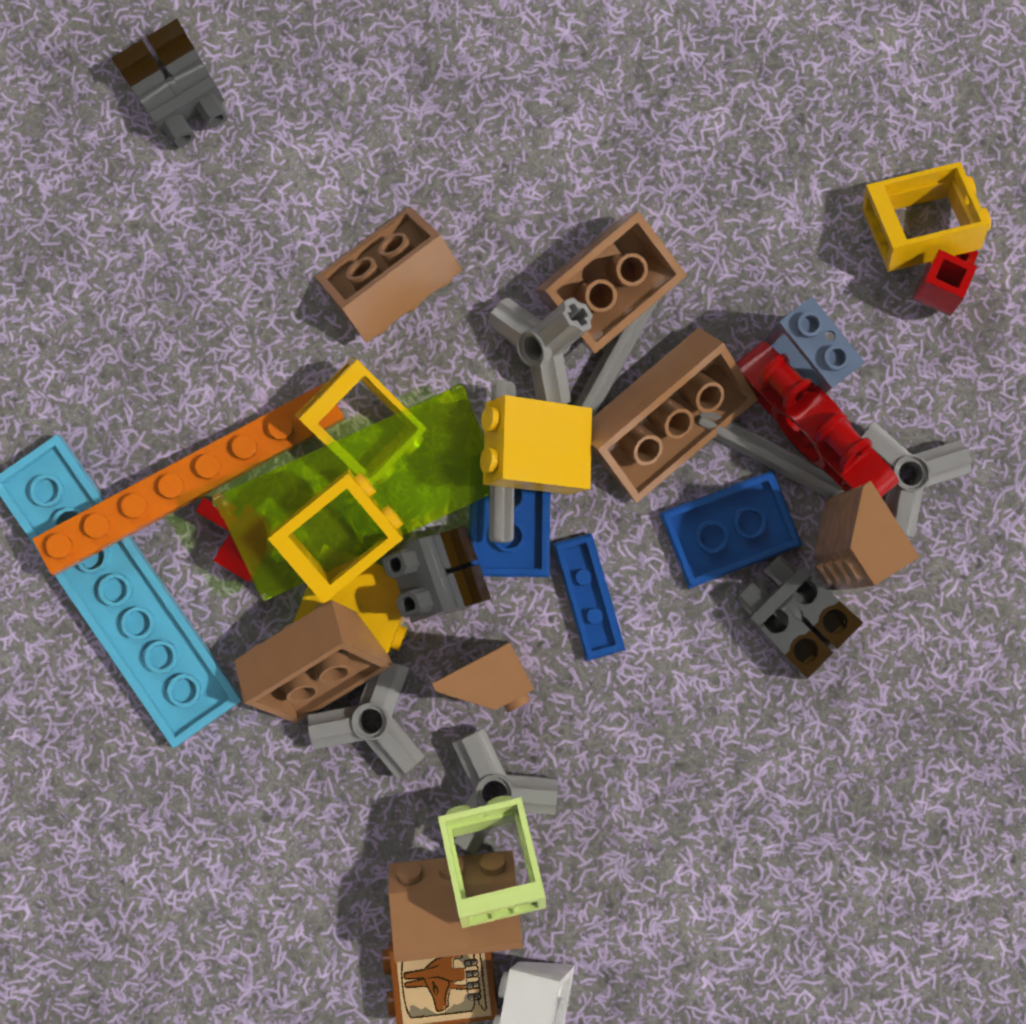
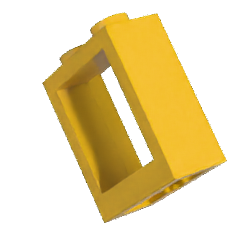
[862,162,991,272]
[294,357,427,485]
[268,468,404,604]

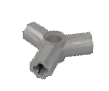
[488,298,593,404]
[859,421,972,539]
[307,660,426,779]
[452,727,558,854]

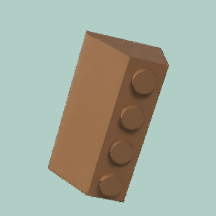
[591,327,758,503]
[813,481,920,590]

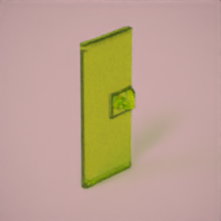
[212,383,490,602]

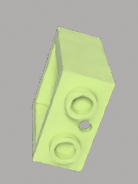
[438,796,546,928]

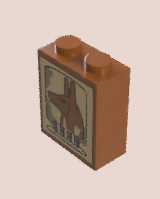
[382,937,499,1024]

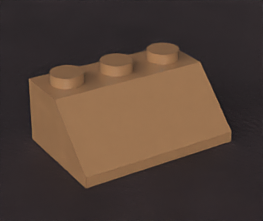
[315,206,463,343]
[535,211,687,354]
[234,600,393,723]
[432,642,534,713]
[388,850,523,963]

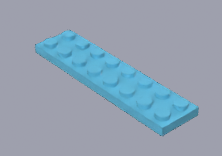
[0,434,243,748]

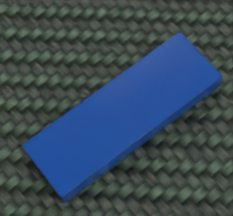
[553,533,626,661]

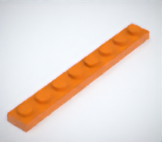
[32,383,345,576]

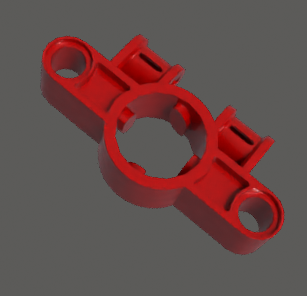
[736,341,899,497]

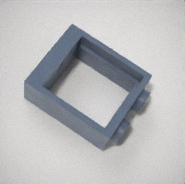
[763,297,865,393]

